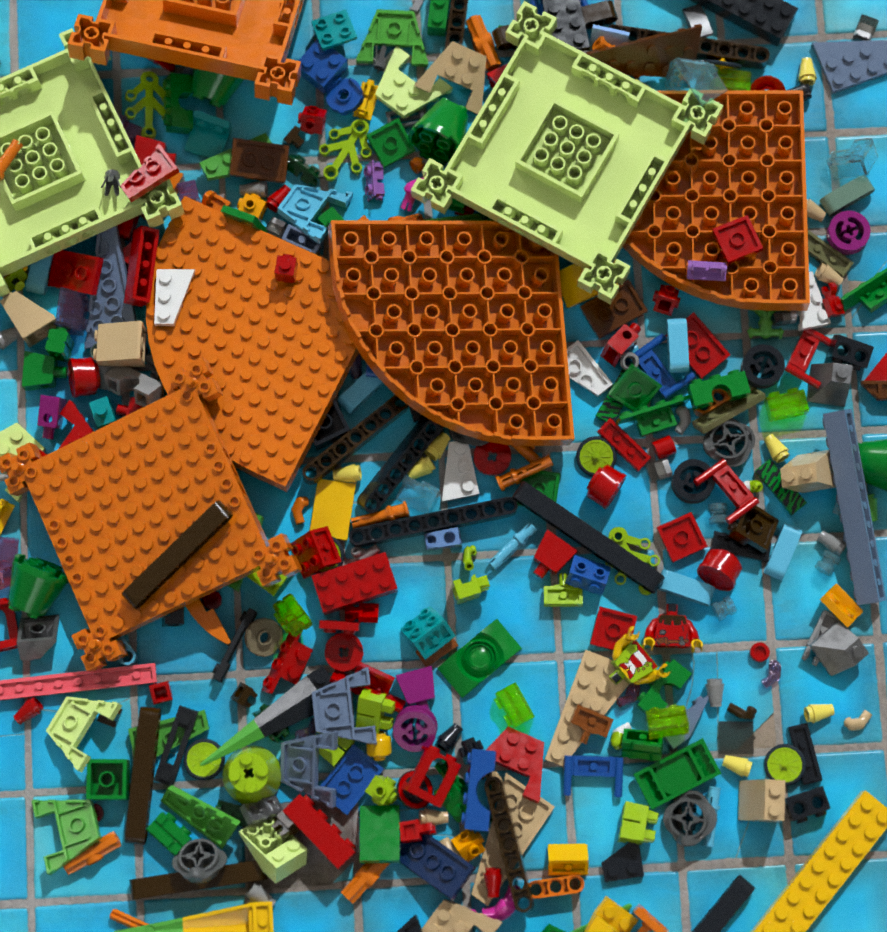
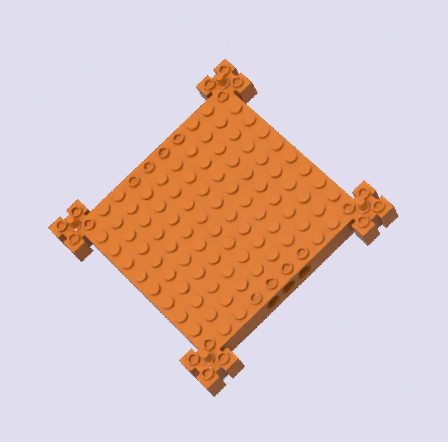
[67,0,304,105]
[0,357,303,672]

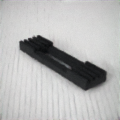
[212,608,258,683]
[154,705,199,786]

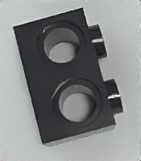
[826,335,874,371]
[785,786,831,824]

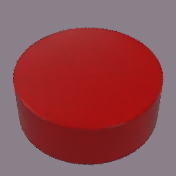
[749,642,770,662]

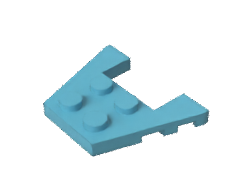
[278,184,353,244]

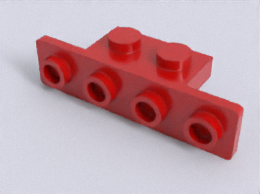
[261,620,313,694]
[330,662,406,713]

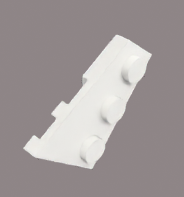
[154,269,196,326]
[797,271,831,331]
[567,340,613,397]
[442,441,479,503]

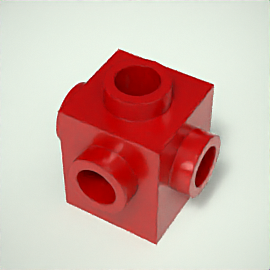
[298,106,327,135]
[652,284,681,316]

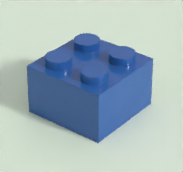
[298,39,348,95]

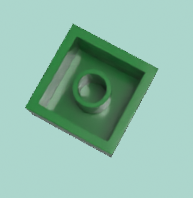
[86,759,130,800]

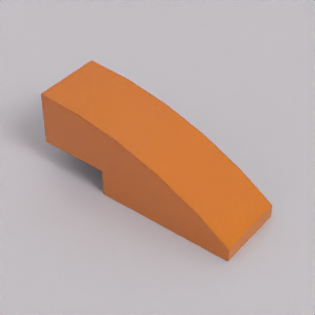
[186,599,231,646]

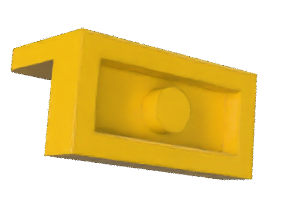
[548,844,589,875]

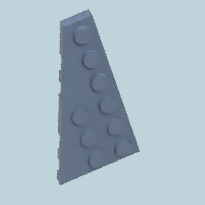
[812,40,887,94]

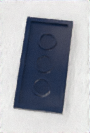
[400,834,476,901]

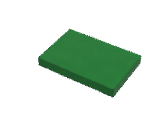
[360,805,400,864]

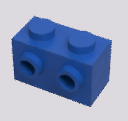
[565,555,611,596]

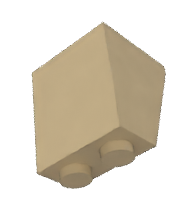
[0,291,61,348]
[93,321,147,367]
[780,450,836,493]
[738,779,786,823]

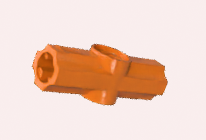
[466,15,501,71]
[63,831,122,875]
[341,863,390,904]

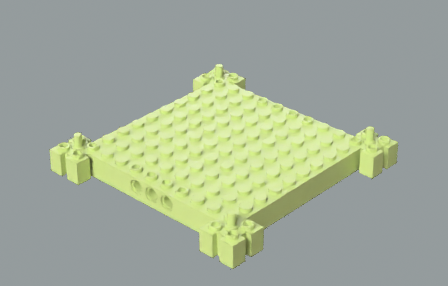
[411,1,724,305]
[0,28,185,297]

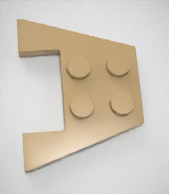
[414,41,486,115]
[422,899,503,932]

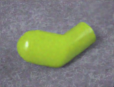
[463,545,477,571]

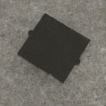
[717,721,755,754]

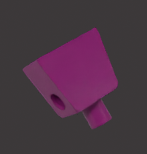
[37,395,67,439]
[396,666,435,710]

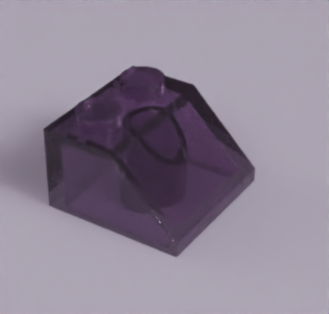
[55,287,90,336]

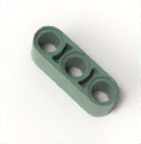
[819,174,875,217]

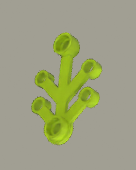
[125,71,166,139]
[319,119,372,181]
[605,527,660,596]

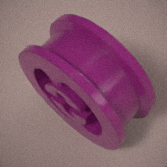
[827,211,871,255]
[393,705,438,752]

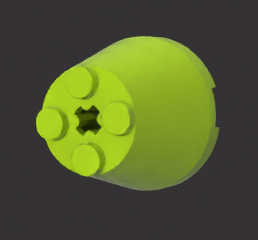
[222,746,281,804]

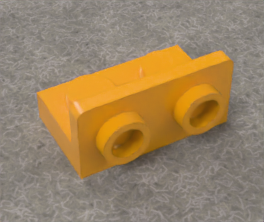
[820,584,863,628]

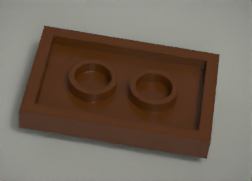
[229,138,289,184]
[580,279,648,340]

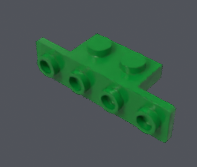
[840,268,887,313]
[616,394,690,437]
[433,760,493,823]

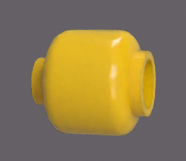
[366,731,392,761]

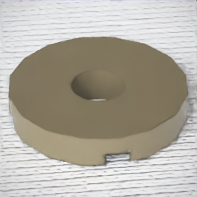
[244,617,283,657]

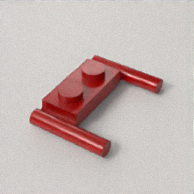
[784,329,832,389]
[693,459,759,525]

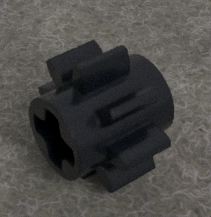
[458,737,484,758]

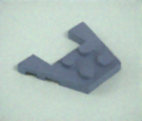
[312,667,377,745]
[280,731,338,808]

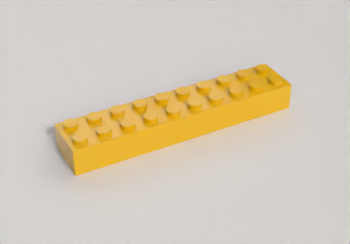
[750,790,887,932]

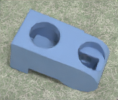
[424,527,462,551]

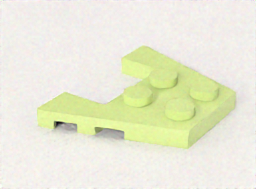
[375,46,453,119]
[0,423,46,503]
[46,697,122,773]

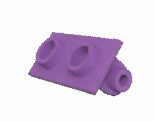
[364,160,385,202]
[687,260,727,281]

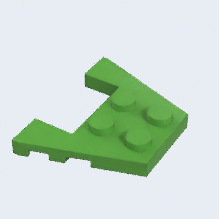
[356,9,428,67]
[31,800,101,875]

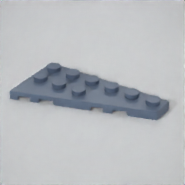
[84,226,137,349]

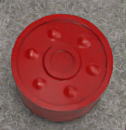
[68,357,100,398]
[586,465,627,509]
[697,549,742,591]

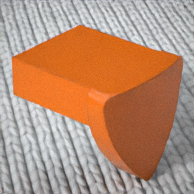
[201,190,232,212]

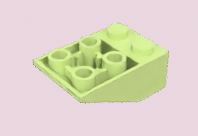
[239,817,308,884]

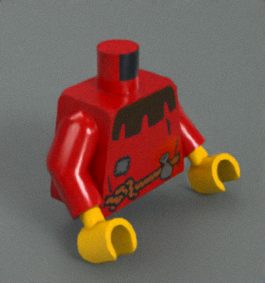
[642,604,703,653]

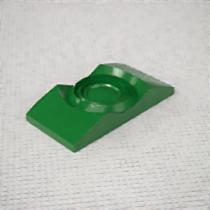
[437,619,522,698]
[633,738,721,810]

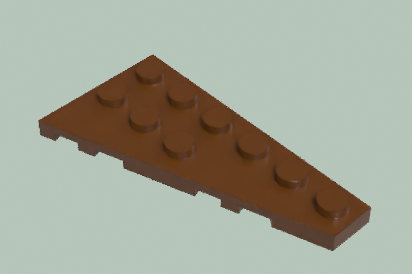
[586,24,702,79]

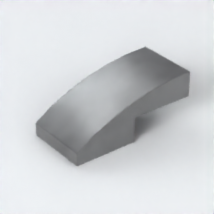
[682,4,713,38]
[239,795,283,825]

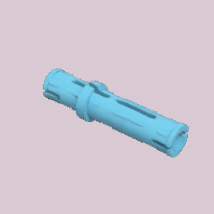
[488,522,538,570]
[701,786,721,847]

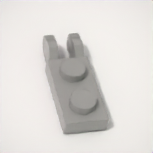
[801,609,840,666]

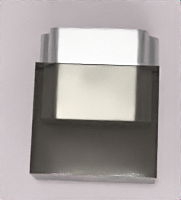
[853,14,879,41]
[266,217,288,239]
[771,311,797,327]
[644,458,673,484]

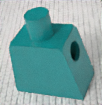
[89,396,117,429]

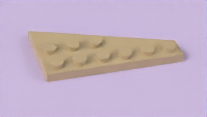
[544,650,630,767]
[471,773,554,906]

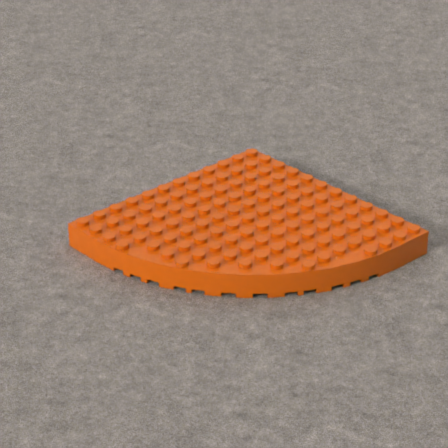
[623,90,810,311]
[146,196,359,492]
[328,220,575,446]

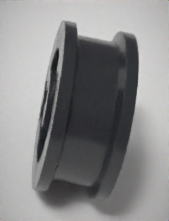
[741,344,785,389]
[671,459,715,504]

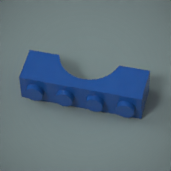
[461,749,497,831]

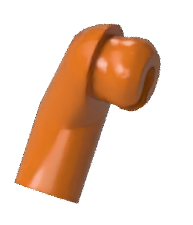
[291,496,309,525]

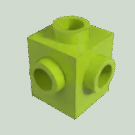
[365,775,398,806]

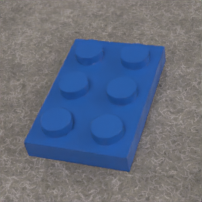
[320,744,384,815]

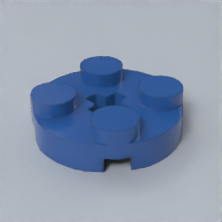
[326,77,364,116]

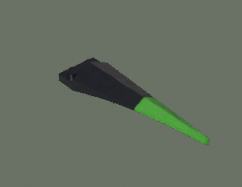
[200,666,333,766]

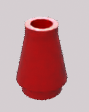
[266,185,291,212]
[13,697,44,725]
[483,867,503,898]

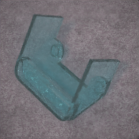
[665,57,728,106]

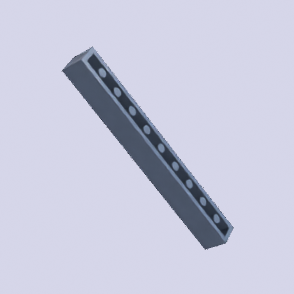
[822,409,886,605]

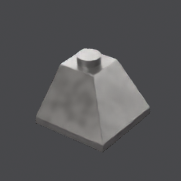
[806,363,853,407]
[17,615,60,660]
[809,621,869,676]

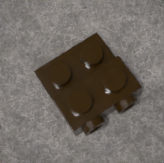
[727,506,779,553]

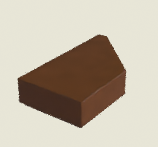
[860,381,887,401]

